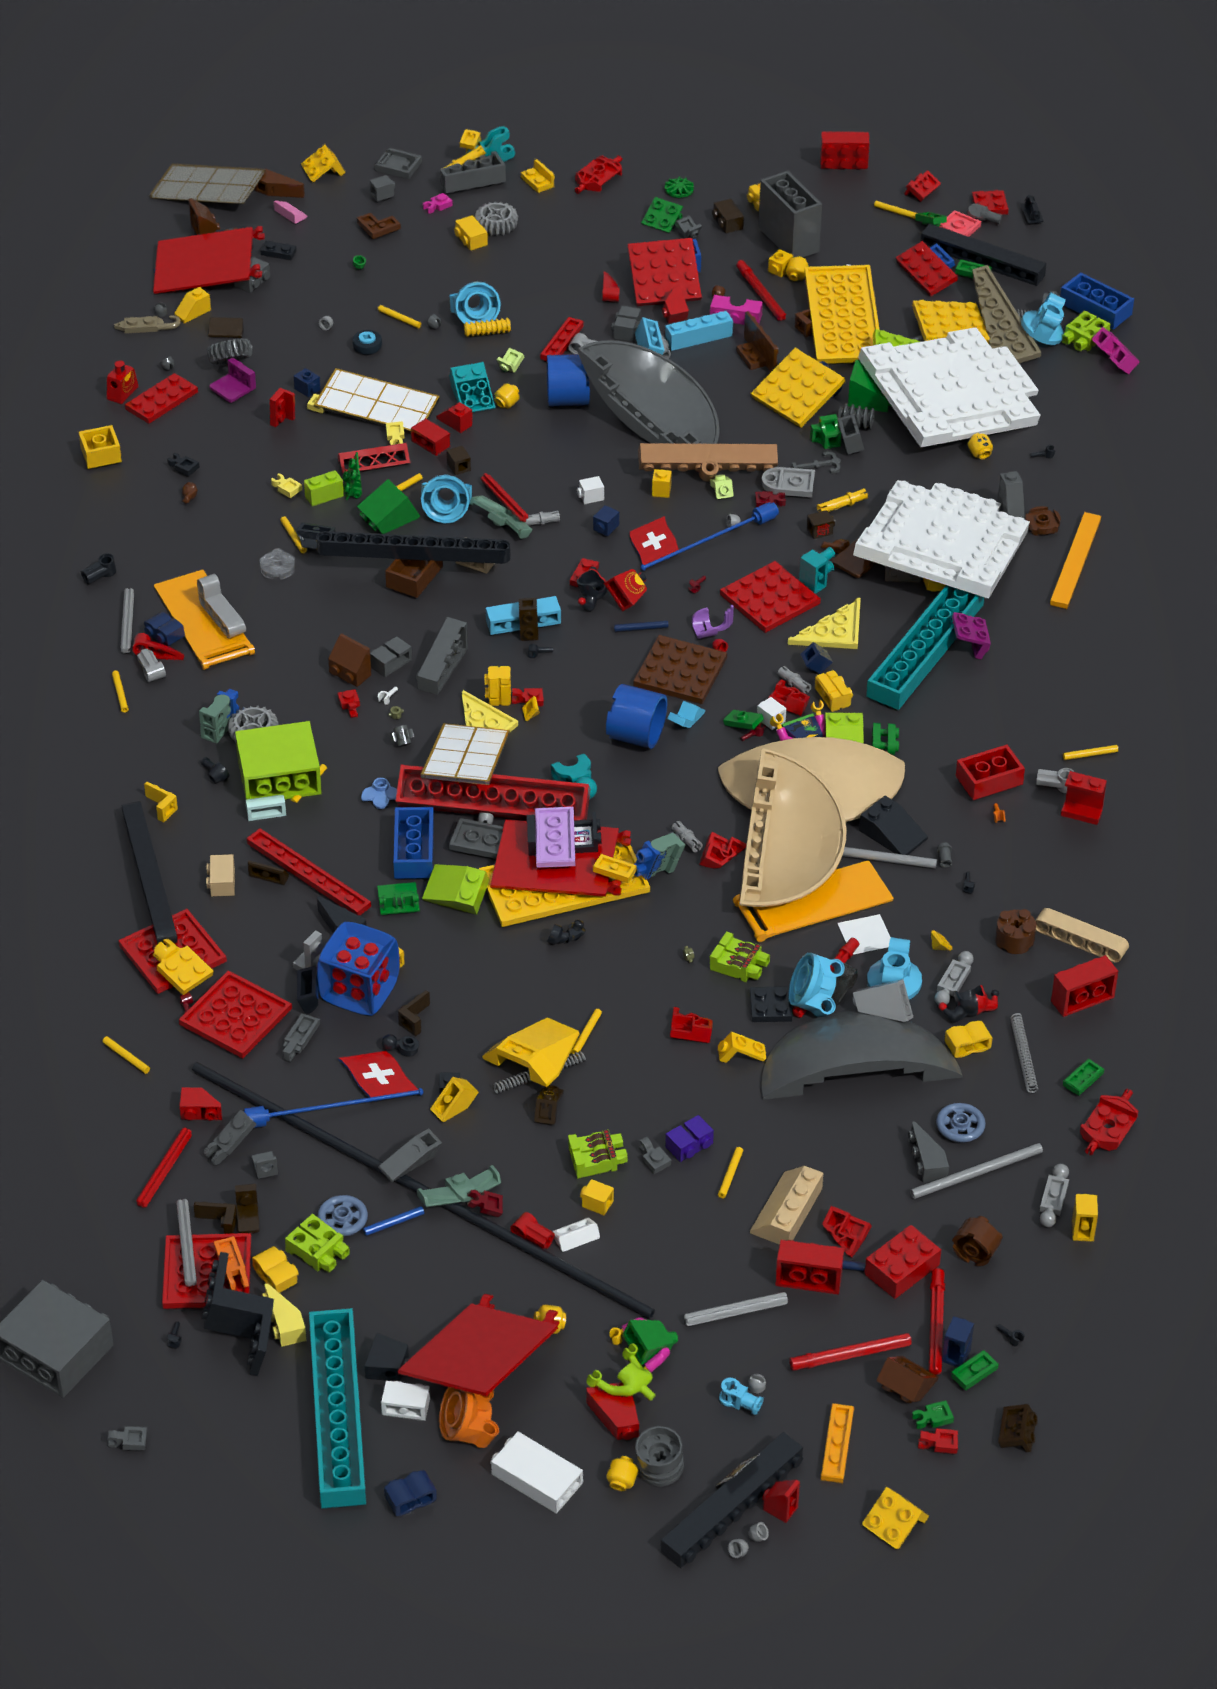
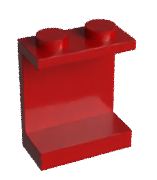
[1061,771,1107,825]

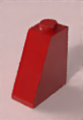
[586,1382,639,1440]

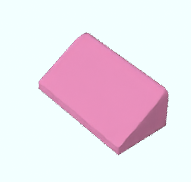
[274,201,307,224]

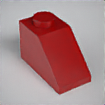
[662,284,689,324]
[436,402,472,433]
[762,1480,800,1523]

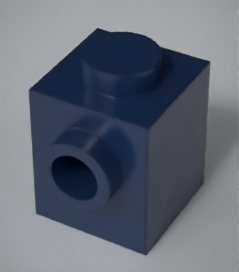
[293,368,321,398]
[593,505,620,536]
[801,642,833,674]

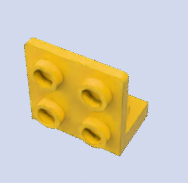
[301,145,346,182]
[862,1487,929,1549]

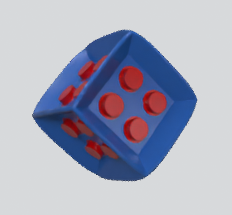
[317,922,400,1015]

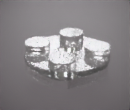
[259,548,295,579]

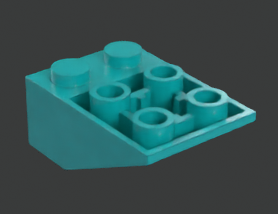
[449,362,496,413]

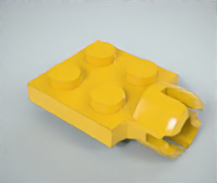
[153,939,214,995]

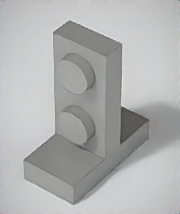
[293,930,323,970]

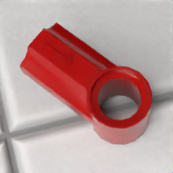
[510,1212,555,1249]

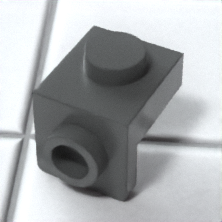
[675,216,702,238]

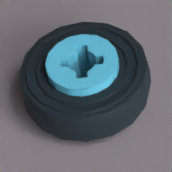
[352,330,382,354]

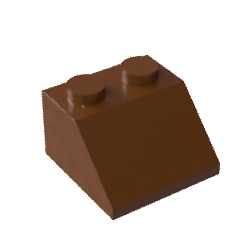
[188,198,220,235]
[328,633,371,687]
[876,1356,939,1403]

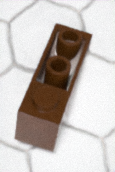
[255,169,305,198]

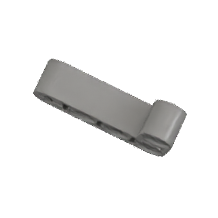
[197,573,246,638]

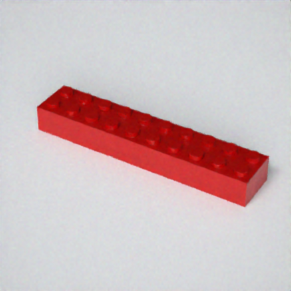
[396,765,591,821]

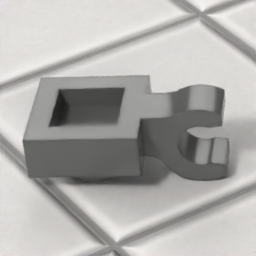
[639,1137,672,1174]
[108,1426,147,1451]

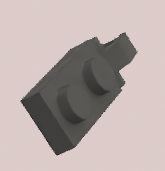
[283,1013,321,1062]

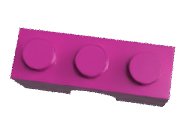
[710,295,763,325]
[1092,327,1140,374]

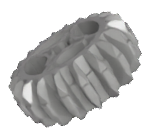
[475,202,518,236]
[228,705,279,743]

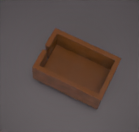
[385,559,443,598]

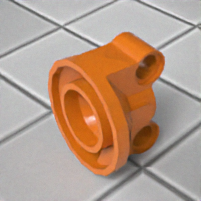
[439,1387,499,1448]

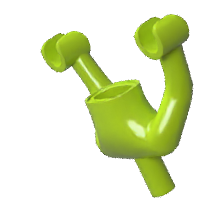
[586,1344,656,1401]

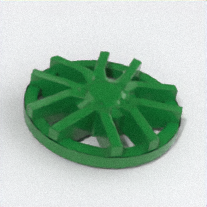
[664,176,694,198]

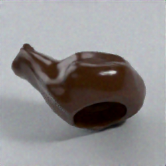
[182,482,198,504]
[821,539,850,554]

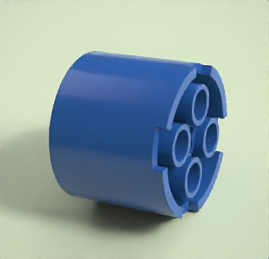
[547,354,590,406]
[606,684,667,749]

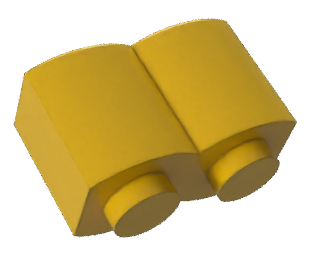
[944,1021,992,1058]
[252,1246,299,1293]

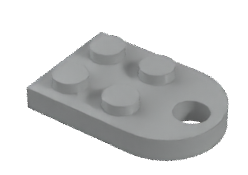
[762,467,815,497]

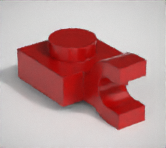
[511,688,544,706]
[338,689,360,718]
[918,1428,958,1454]

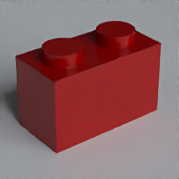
[411,418,450,456]

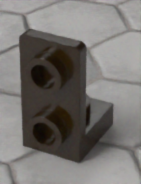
[519,598,539,641]
[398,990,430,1037]
[534,1085,564,1125]
[235,1184,260,1233]
[193,1202,237,1234]

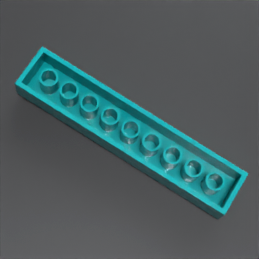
[866,585,984,710]
[309,1308,366,1508]

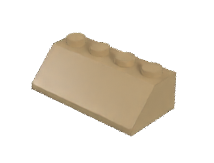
[750,1166,823,1245]

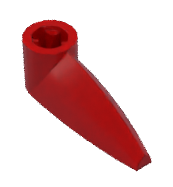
[602,271,620,302]
[133,633,184,660]

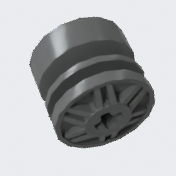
[635,1426,684,1487]

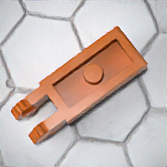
[214,1236,249,1290]

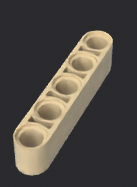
[1035,908,1129,962]

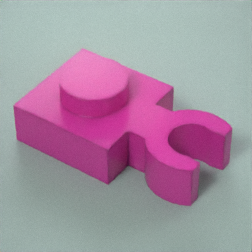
[423,193,453,214]

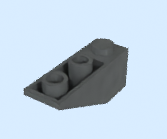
[908,1122,949,1183]
[378,1128,442,1182]

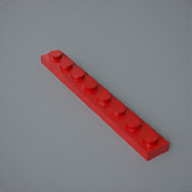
[247,828,371,915]

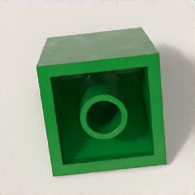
[848,360,891,412]
[357,479,420,534]

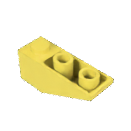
[262,1283,307,1347]

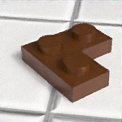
[357,213,401,239]

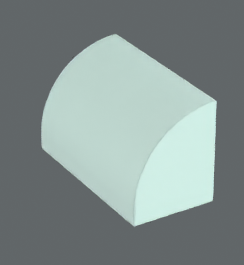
[245,794,286,821]

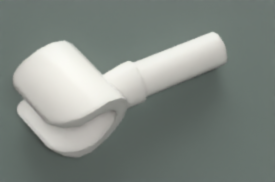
[378,686,398,705]

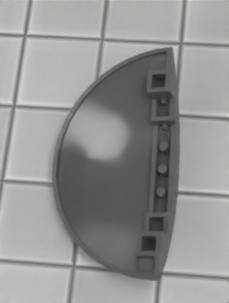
[577,340,719,444]
[761,1011,963,1100]

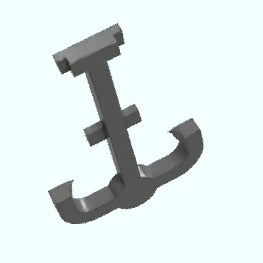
[792,452,841,474]

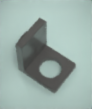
[252,1151,278,1179]

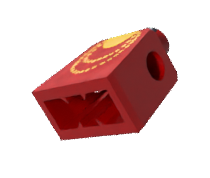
[107,361,139,404]
[604,569,647,611]

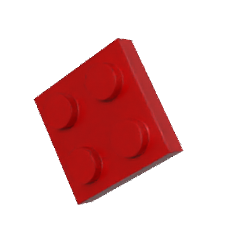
[972,190,1009,215]

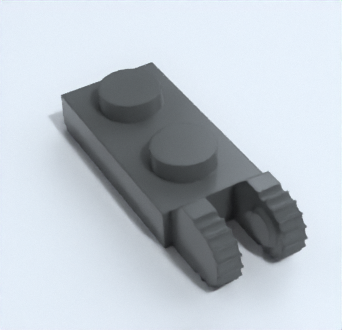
[203,1110,256,1165]

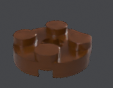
[1025,506,1061,536]

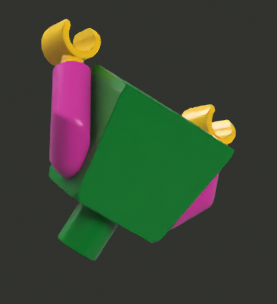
[609,1317,678,1372]

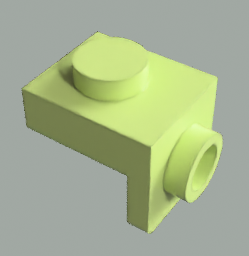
[497,348,525,373]
[710,475,733,499]

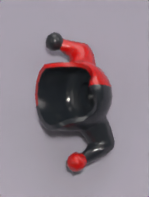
[577,566,608,612]
[938,985,999,1023]

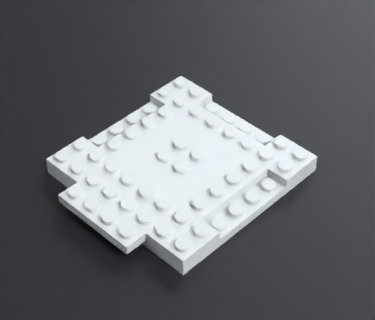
[858,327,1041,447]
[853,480,1030,599]

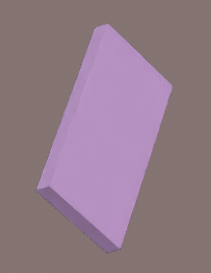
[535,807,575,868]

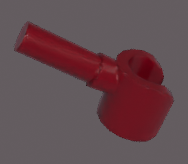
[688,576,706,593]
[740,723,765,741]
[180,992,193,1013]

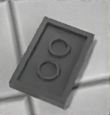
[449,818,504,859]

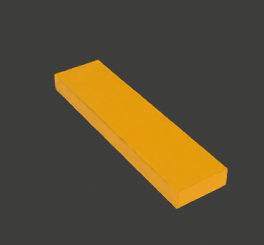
[821,1403,854,1483]

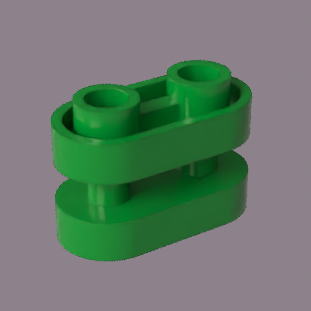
[872,723,899,755]

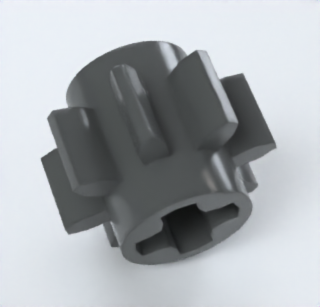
[390,725,414,746]

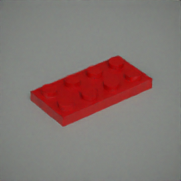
[896,241,958,297]
[125,373,198,424]

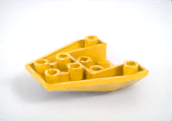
[482,1017,580,1087]

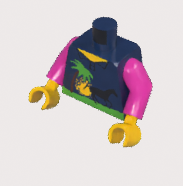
[770,700,825,741]

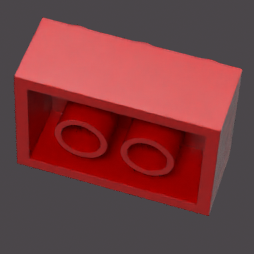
[820,132,870,169]
[956,744,1025,800]
[1051,955,1118,1017]
[865,1225,941,1299]
[775,1240,844,1295]

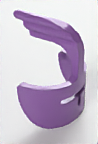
[691,605,734,639]

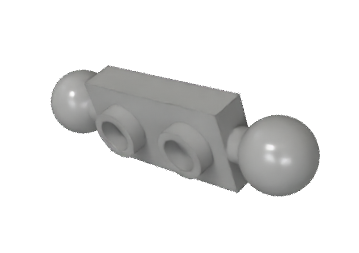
[934,951,974,1005]
[1040,1164,1069,1227]

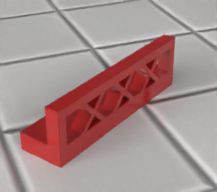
[337,443,410,474]

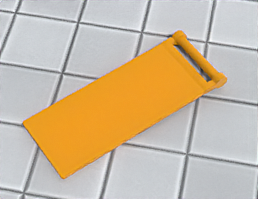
[154,570,255,670]
[733,861,894,942]

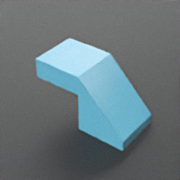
[667,701,706,728]

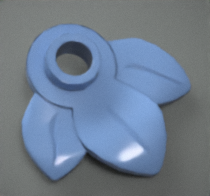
[361,778,397,809]

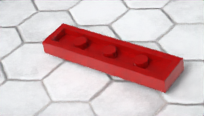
[540,317,584,361]

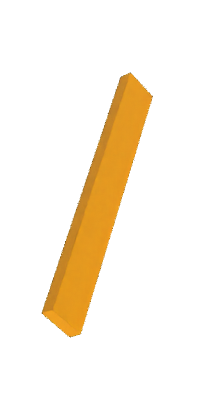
[1050,512,1101,609]

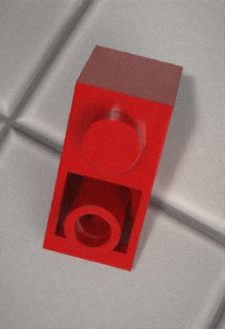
[180,1087,222,1120]

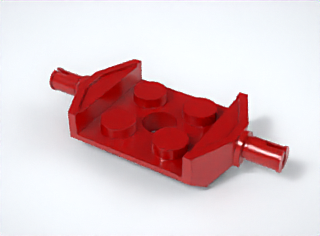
[575,155,622,194]
[1080,1089,1139,1155]

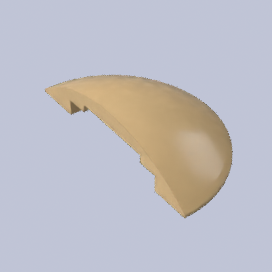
[718,737,905,822]
[739,748,846,907]

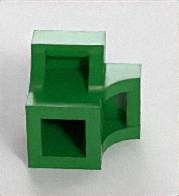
[810,414,842,449]

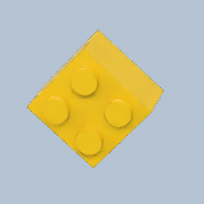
[78,425,122,469]

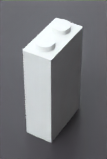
[491,1432,583,1514]

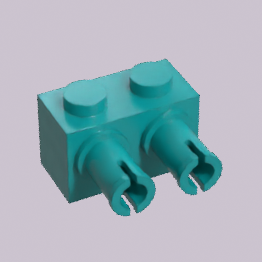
[799,547,835,594]

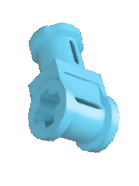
[719,1378,764,1415]

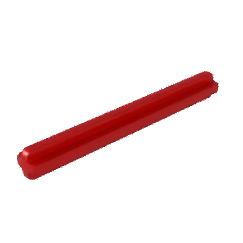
[481,473,529,522]
[136,1127,192,1208]

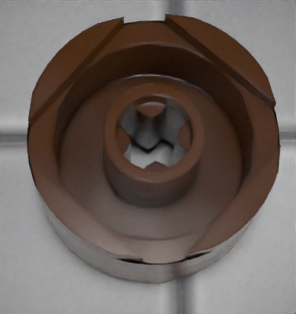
[995,909,1036,954]
[952,1216,1003,1266]

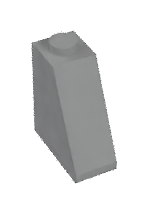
[853,979,914,1022]

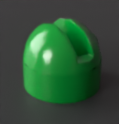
[353,255,366,270]

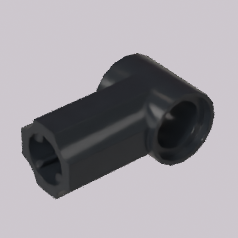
[81,553,116,584]

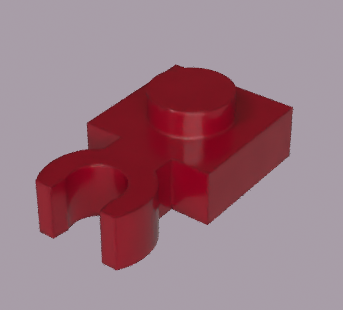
[755,491,786,507]
[467,1190,503,1217]

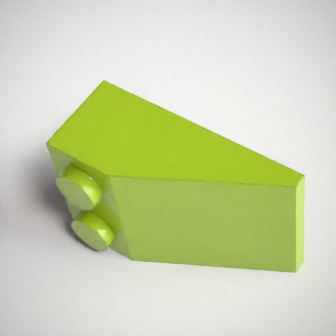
[825,713,864,743]
[422,864,489,915]

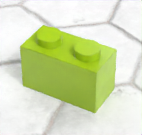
[304,470,344,506]

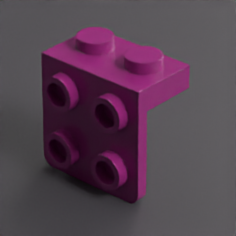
[210,357,256,402]
[952,612,991,659]

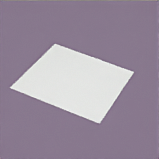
[838,914,890,955]

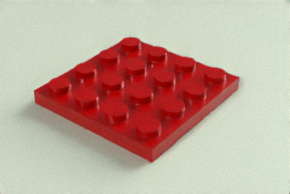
[627,238,702,306]
[720,561,821,633]
[118,909,227,994]
[179,970,292,1059]
[162,1233,251,1309]

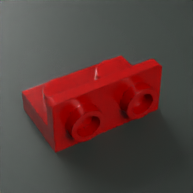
[904,171,941,201]
[270,388,295,427]

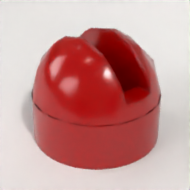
[712,639,728,652]

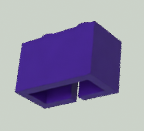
[665,1115,714,1162]

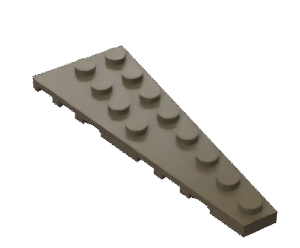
[972,265,1041,363]

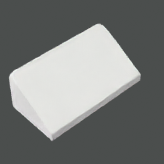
[552,1218,600,1252]

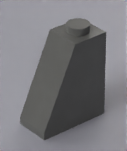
[997,471,1025,519]

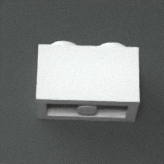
[381,1381,430,1420]

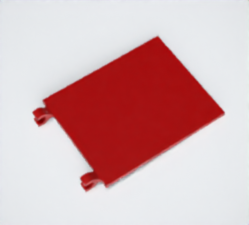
[153,226,265,294]
[490,819,631,897]
[398,1294,559,1396]

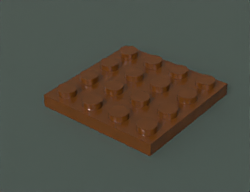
[633,635,727,704]

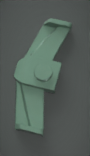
[469,495,532,538]
[417,1165,501,1207]

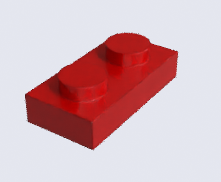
[570,558,599,587]

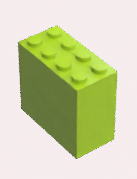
[235,721,322,800]

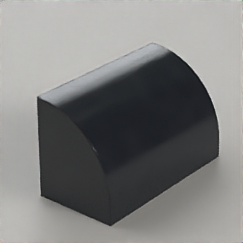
[297,965,318,1015]

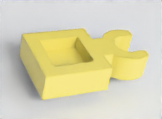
[386,421,405,445]
[271,474,302,498]

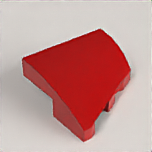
[769,679,810,716]
[699,832,746,868]
[670,1007,713,1043]
[822,1206,872,1258]

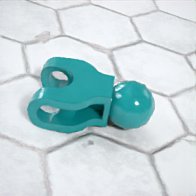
[467,126,515,162]
[550,754,597,800]

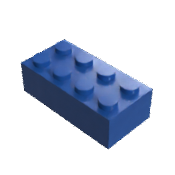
[1060,272,1134,330]
[393,807,434,879]

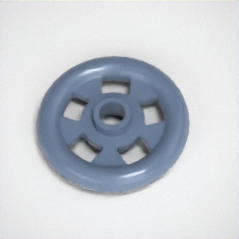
[936,1103,986,1142]
[317,1195,368,1236]

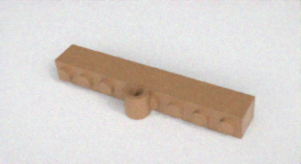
[638,443,778,482]

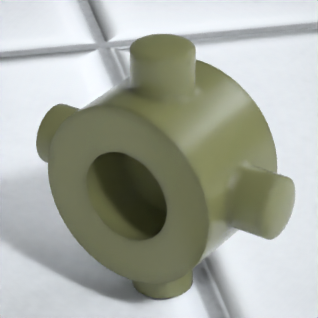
[388,706,404,719]
[683,946,695,963]

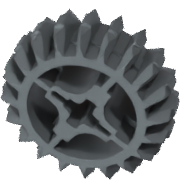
[207,338,253,364]

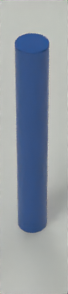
[363,1206,424,1236]

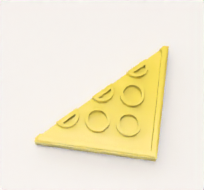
[788,598,861,649]
[462,690,518,733]

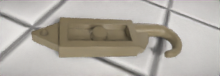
[114,315,181,333]

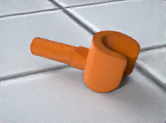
[993,803,1006,823]

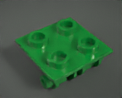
[641,197,683,233]
[342,452,362,500]
[377,882,420,915]

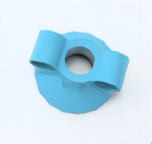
[449,281,501,324]
[1021,292,1065,345]
[421,475,472,523]
[867,937,922,999]
[788,952,845,1017]

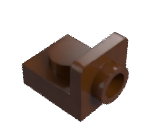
[795,309,812,337]

